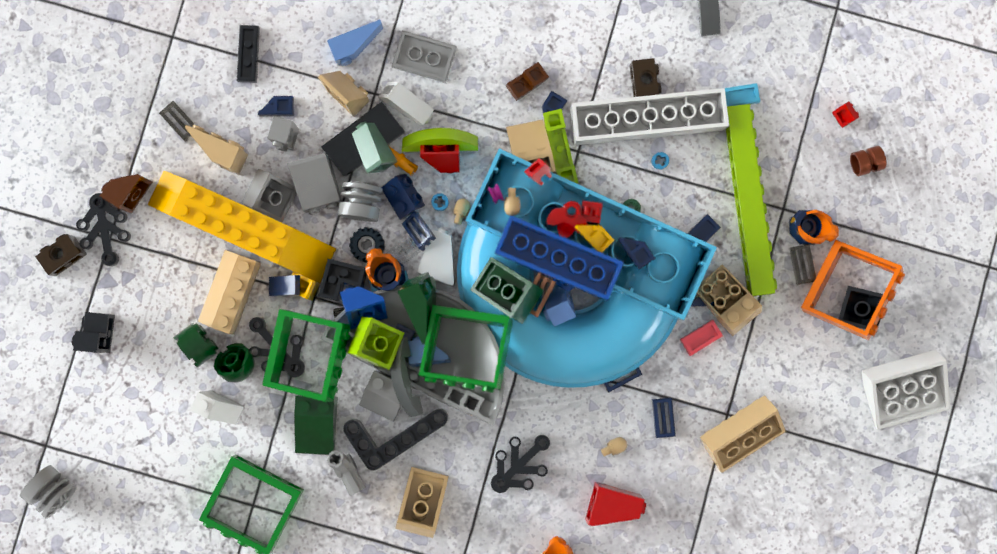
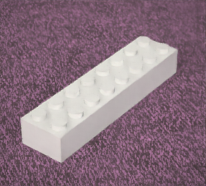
[570,88,729,146]

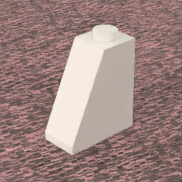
[378,82,434,125]
[417,228,455,287]
[189,390,244,425]

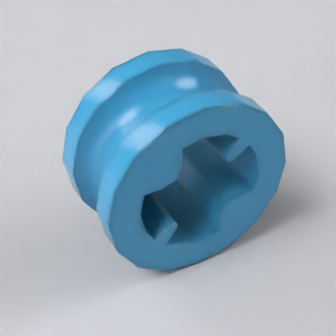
[651,152,669,170]
[431,193,449,211]

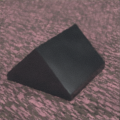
[839,286,883,331]

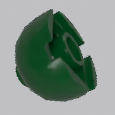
[214,343,255,383]

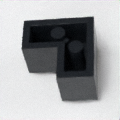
[318,259,367,302]
[72,312,115,353]

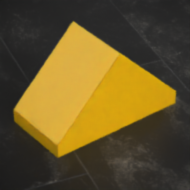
[292,271,320,301]

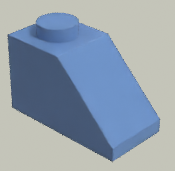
[408,337,451,367]

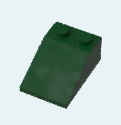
[470,257,544,324]
[397,272,436,345]
[294,395,338,455]

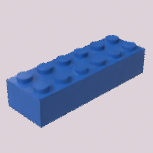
[495,215,624,300]

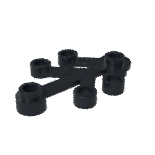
[76,193,131,267]
[249,317,305,377]
[491,435,550,493]

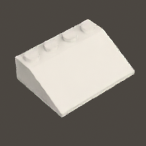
[862,350,950,430]

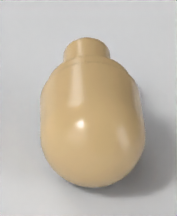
[504,188,520,216]
[454,199,470,225]
[601,437,627,457]

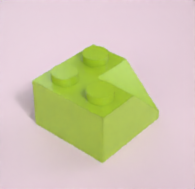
[347,317,404,370]

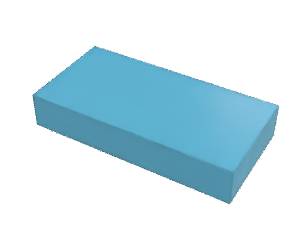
[725,83,760,106]

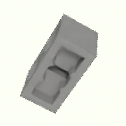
[267,116,299,152]

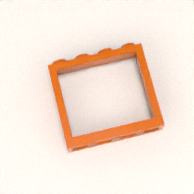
[801,240,905,340]

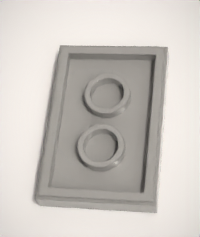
[392,30,457,83]

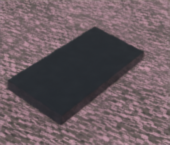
[321,101,405,177]

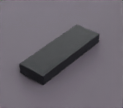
[236,25,260,83]

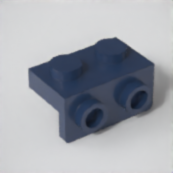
[381,174,425,220]

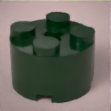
[173,323,219,368]

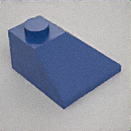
[340,286,388,329]

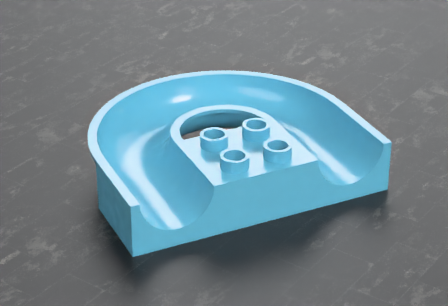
[457,149,717,388]

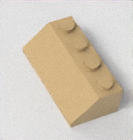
[198,250,261,334]
[700,395,786,473]

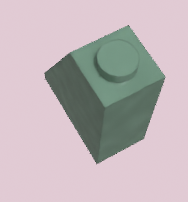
[352,122,398,173]

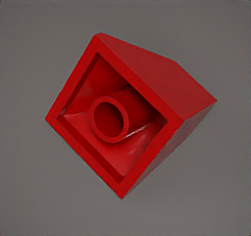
[420,145,460,173]

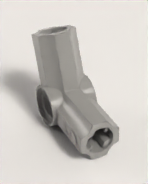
[327,450,365,496]

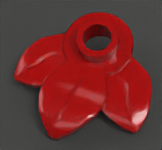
[547,201,587,238]

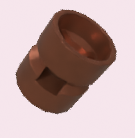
[850,146,887,177]

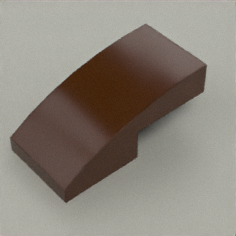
[506,62,549,101]

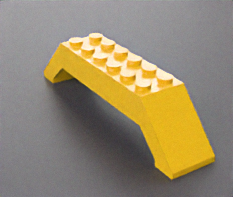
[147,171,336,283]

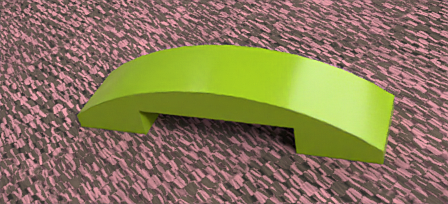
[543,109,578,184]
[402,128,478,152]

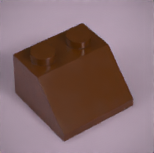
[99,174,153,213]

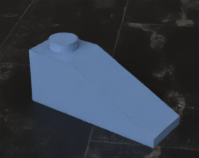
[327,20,383,66]
[543,285,576,326]

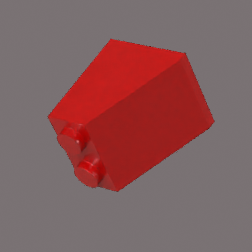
[585,482,647,526]

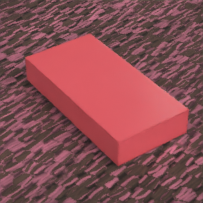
[680,320,723,356]

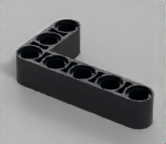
[343,409,448,470]

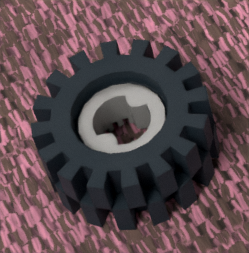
[349,227,385,263]

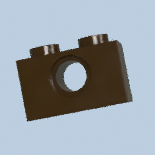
[629,58,662,97]
[35,234,87,276]

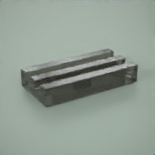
[159,101,195,142]
[789,244,816,285]

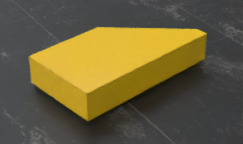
[575,225,614,253]

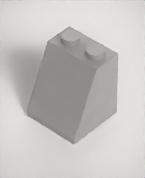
[287,153,342,215]

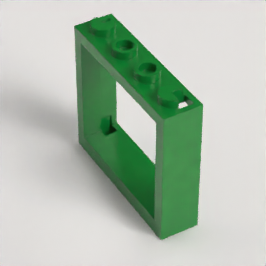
[419,305,513,393]
[262,309,351,402]
[199,455,304,554]

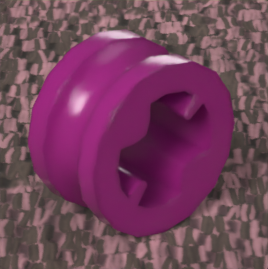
[488,184,504,204]

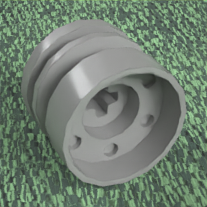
[338,181,383,222]
[20,465,76,519]

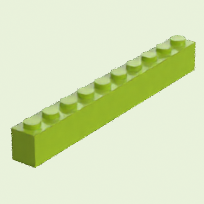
[726,104,777,296]

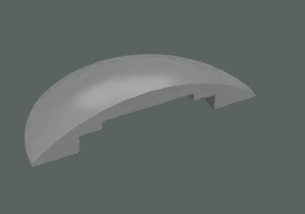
[320,285,504,426]

